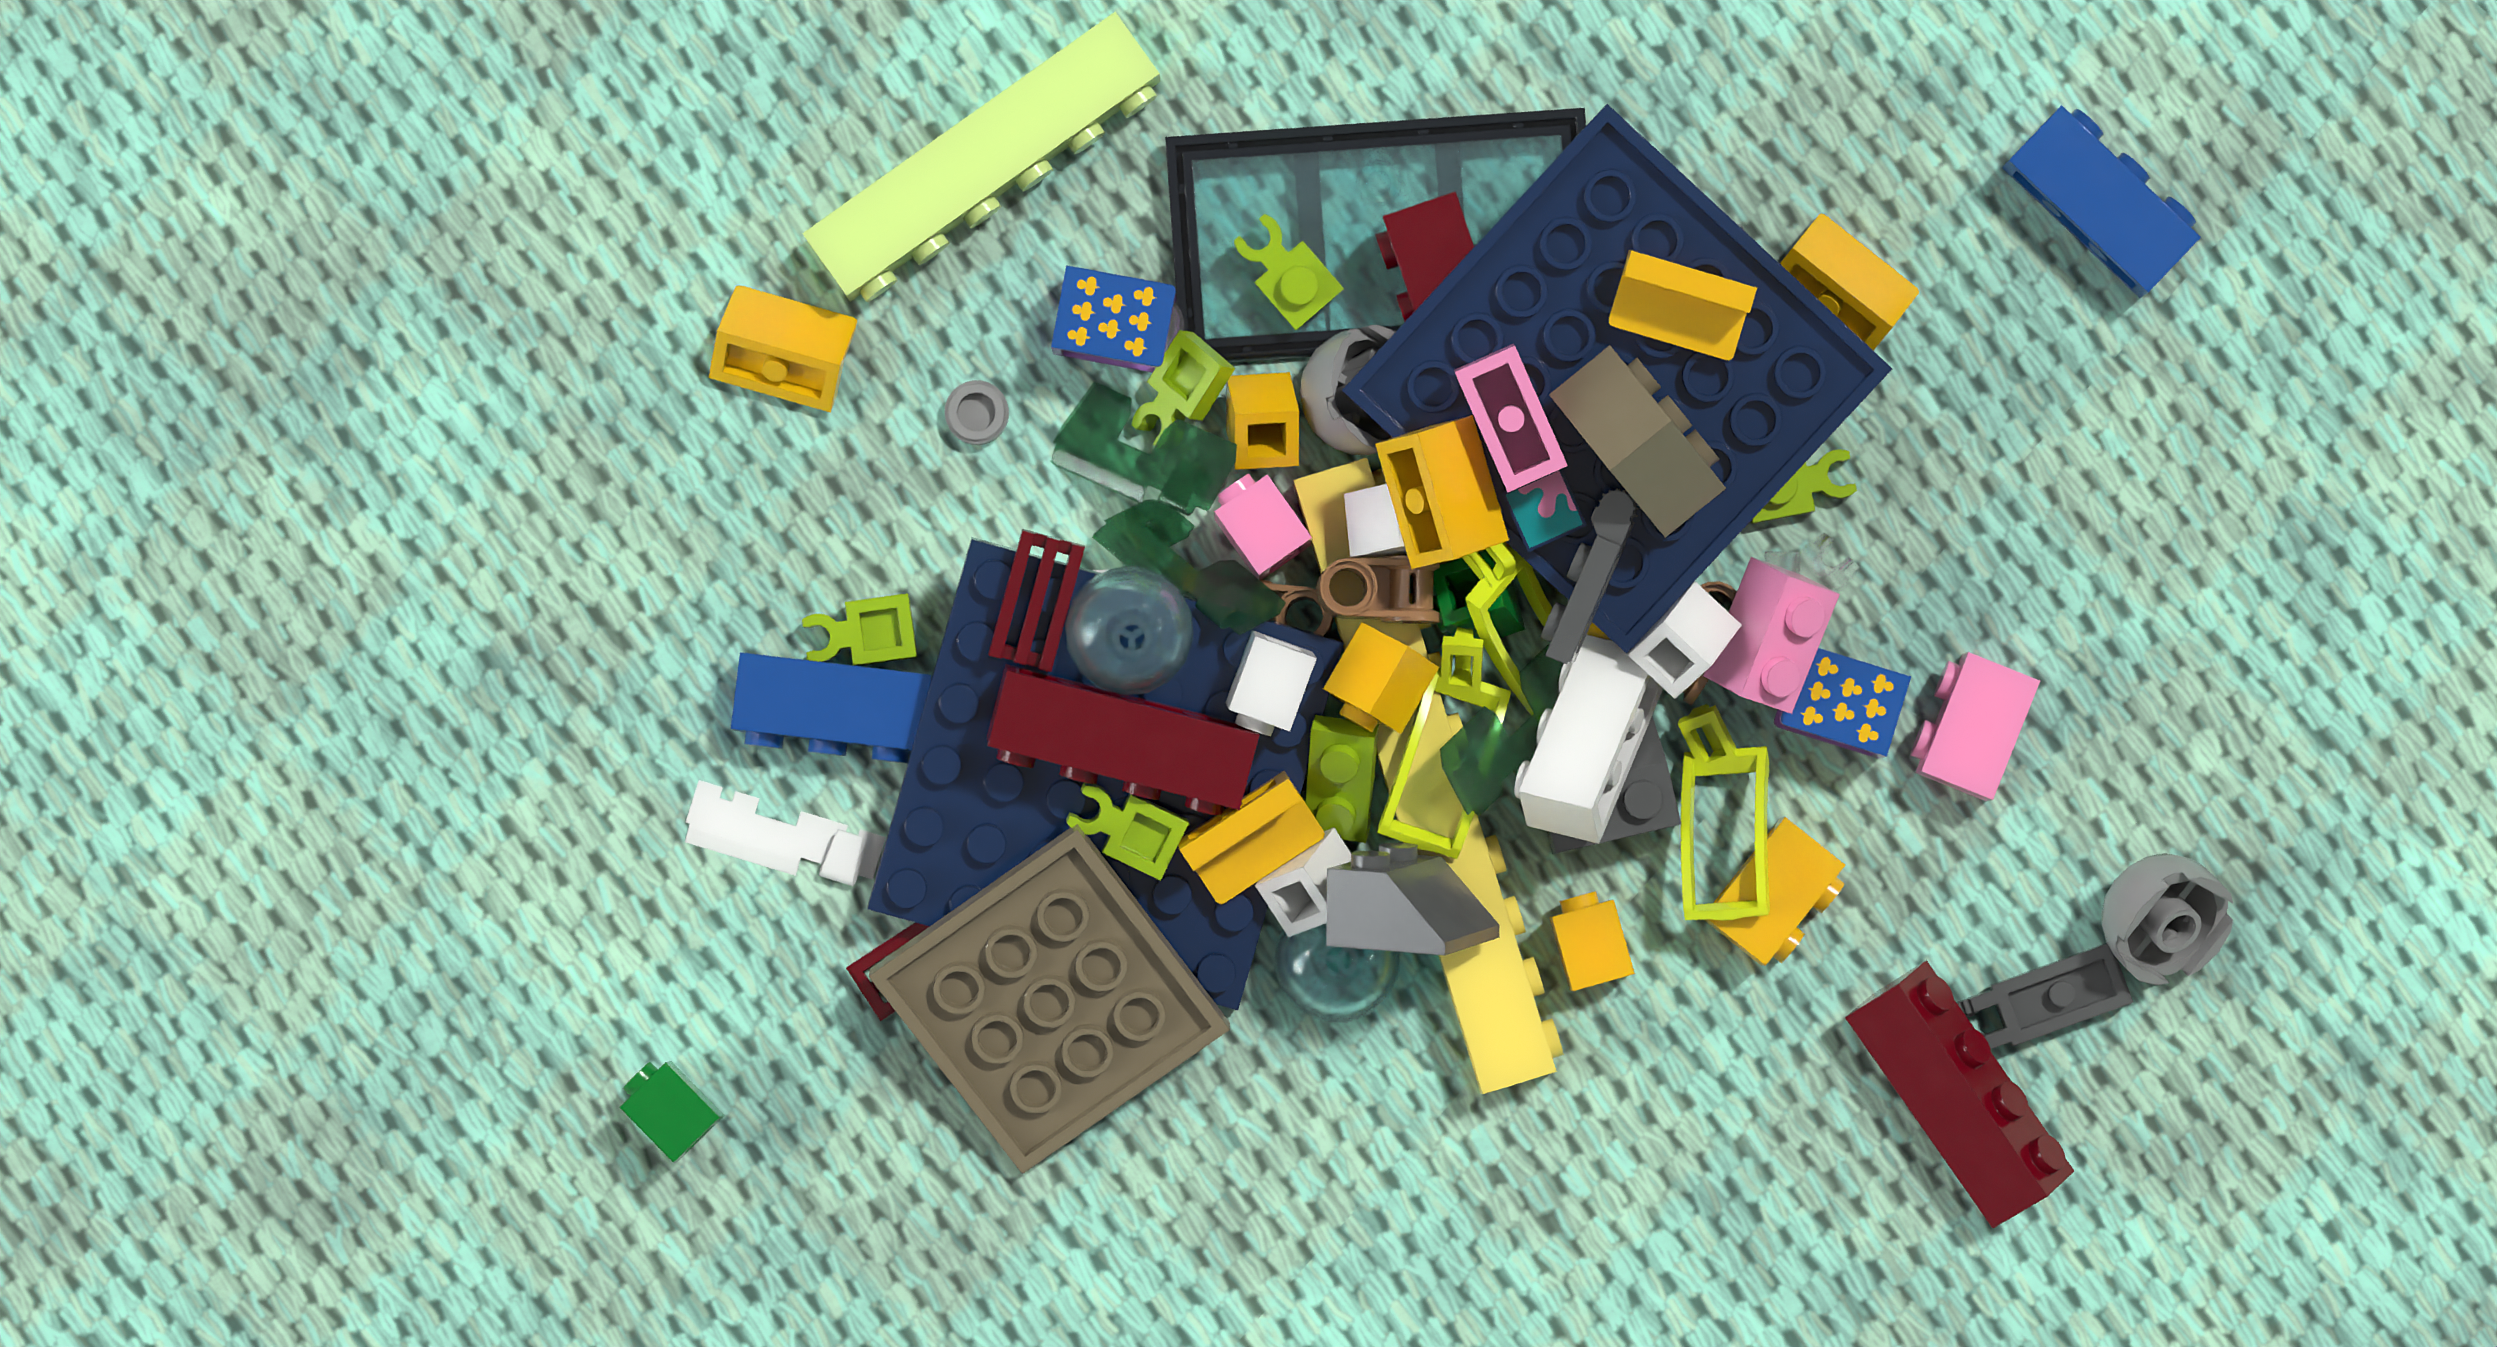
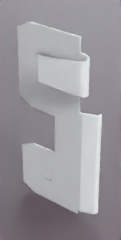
[685,780,886,886]

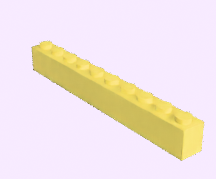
[1293,458,1564,1094]

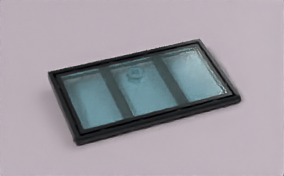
[1165,108,1586,363]

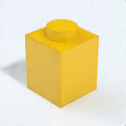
[1226,372,1299,470]
[1323,622,1439,734]
[1549,891,1635,991]

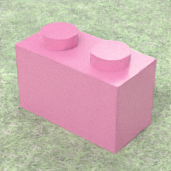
[1454,344,1568,492]
[1214,474,1312,580]
[1703,557,1840,714]
[1911,652,2040,801]

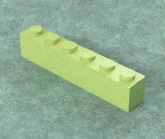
[802,12,1161,302]

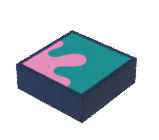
[1501,469,1587,552]

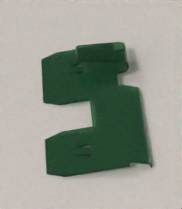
[1050,382,1237,516]
[1092,499,1286,635]
[1440,644,1564,816]

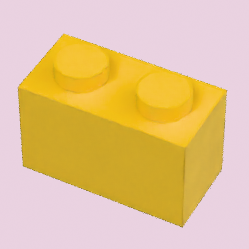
[1375,415,1509,569]
[1705,817,1845,966]

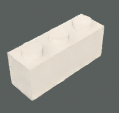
[1514,635,1663,844]

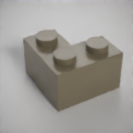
[1549,345,1726,538]

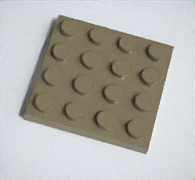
[869,824,1230,1174]

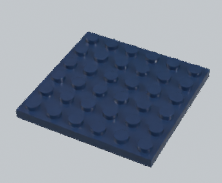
[1342,104,1892,654]
[867,537,1344,1010]

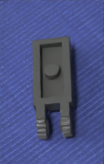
[1541,488,1639,664]
[1956,943,2133,1049]

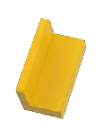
[1780,213,1919,351]
[1608,250,1757,360]
[708,285,857,413]
[1178,771,1325,904]

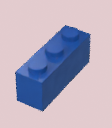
[2002,105,2201,298]
[731,652,932,763]

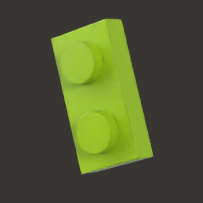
[1306,715,1379,843]

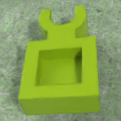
[1234,214,1344,331]
[1131,330,1236,451]
[1751,449,1857,524]
[802,593,918,666]
[1066,783,1189,881]

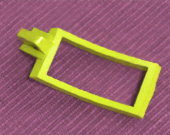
[1462,542,1556,723]
[1377,628,1511,859]
[1678,704,1770,921]

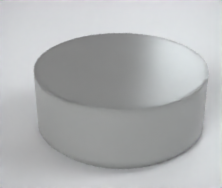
[945,380,1009,445]

